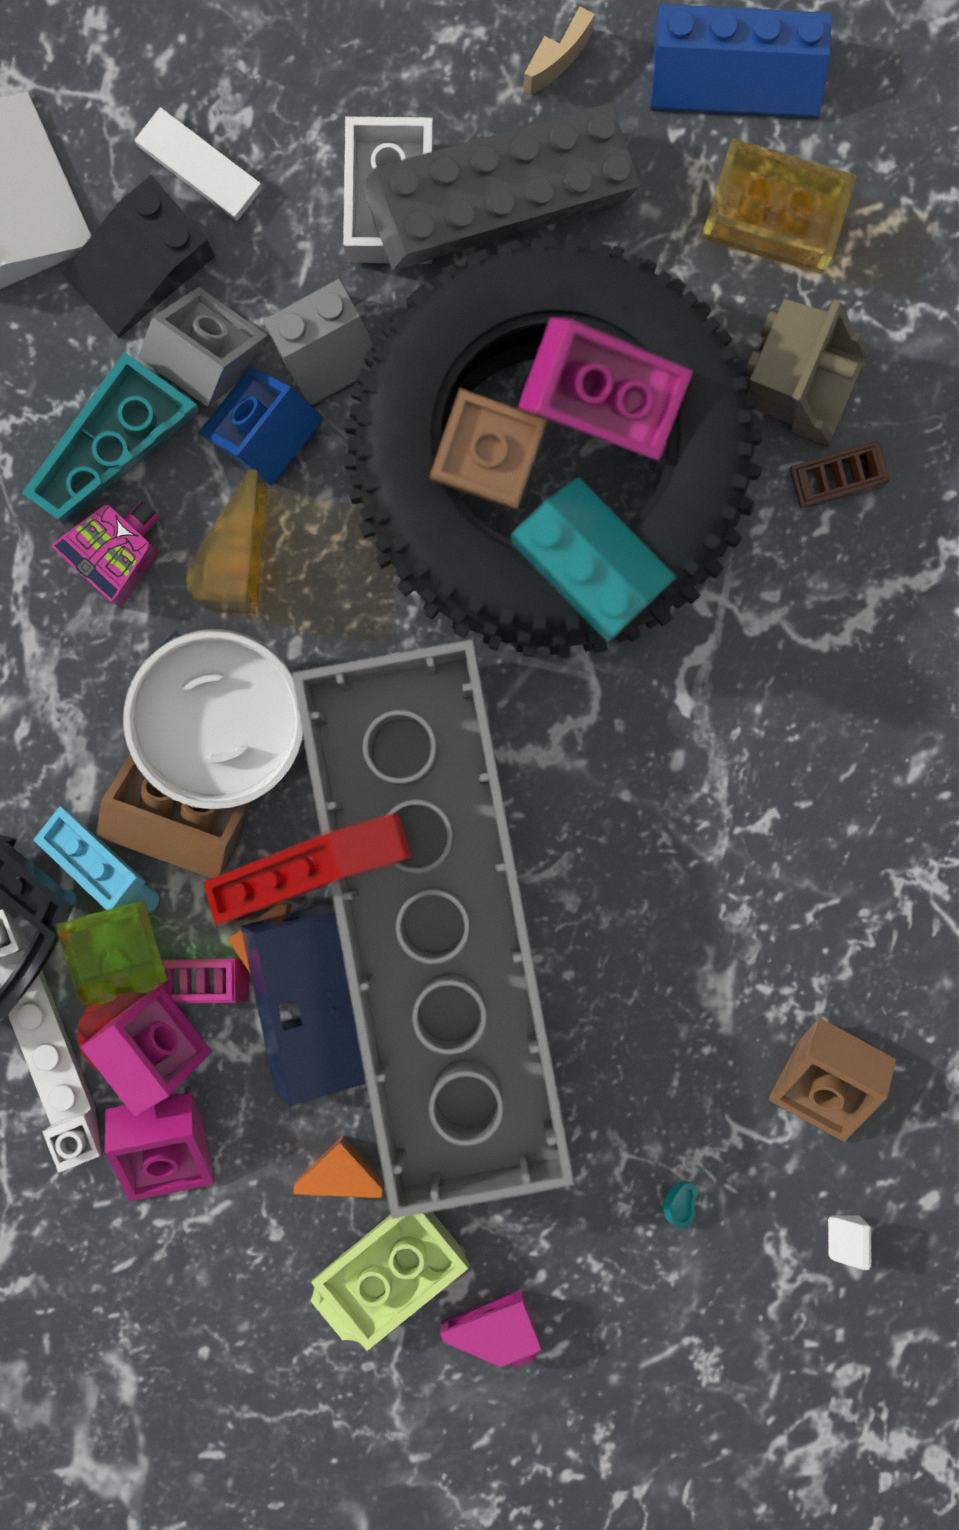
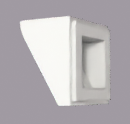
[828,1215,871,1270]

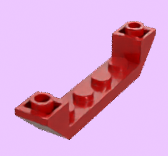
[203,813,411,929]

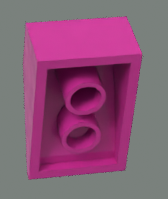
[518,318,693,461]

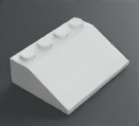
[0,92,92,289]

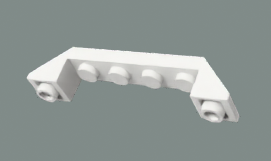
[0,909,101,1173]

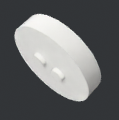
[123,629,303,809]

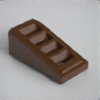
[789,441,889,509]

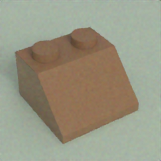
[768,1017,896,1142]

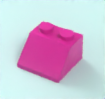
[81,984,212,1117]
[105,1092,214,1202]

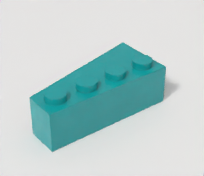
[22,352,199,525]

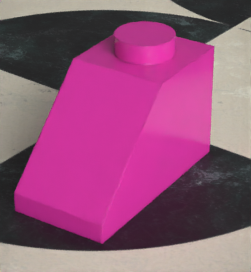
[440,1290,542,1367]

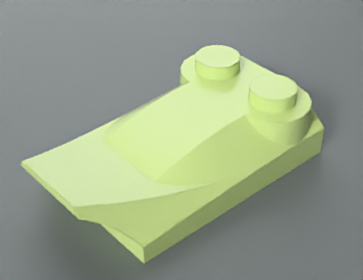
[310,1212,469,1351]

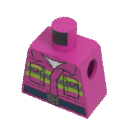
[51,500,160,608]

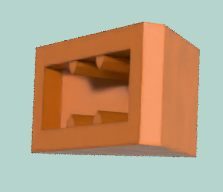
[294,1135,385,1198]

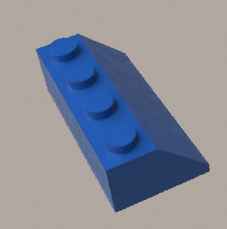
[650,4,832,119]

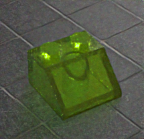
[56,900,168,1005]

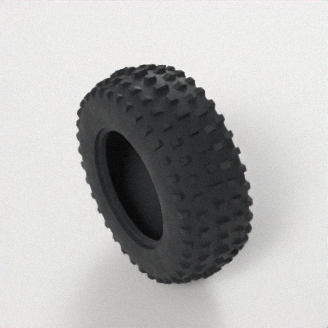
[344,236,762,658]

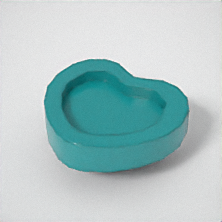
[663,1180,698,1228]

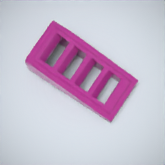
[156,958,249,1003]

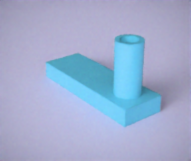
[33,806,159,917]

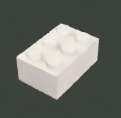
[343,117,434,264]

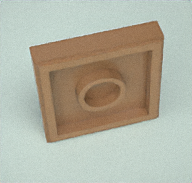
[429,389,548,510]

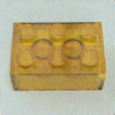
[701,138,857,274]

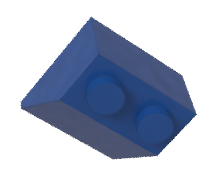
[198,366,324,486]

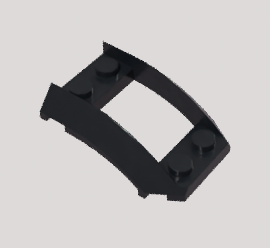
[0,835,77,1022]

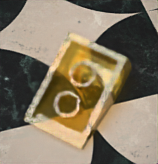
[186,469,268,614]

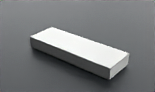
[134,107,262,222]

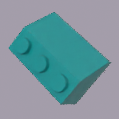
[511,477,676,643]

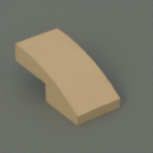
[524,7,595,95]

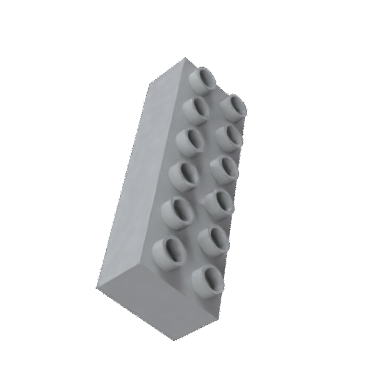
[292,640,574,1219]

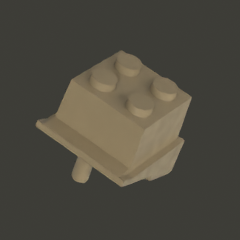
[744,299,868,447]

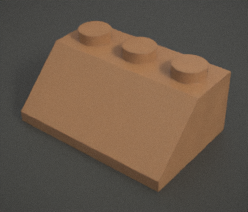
[96,754,252,879]

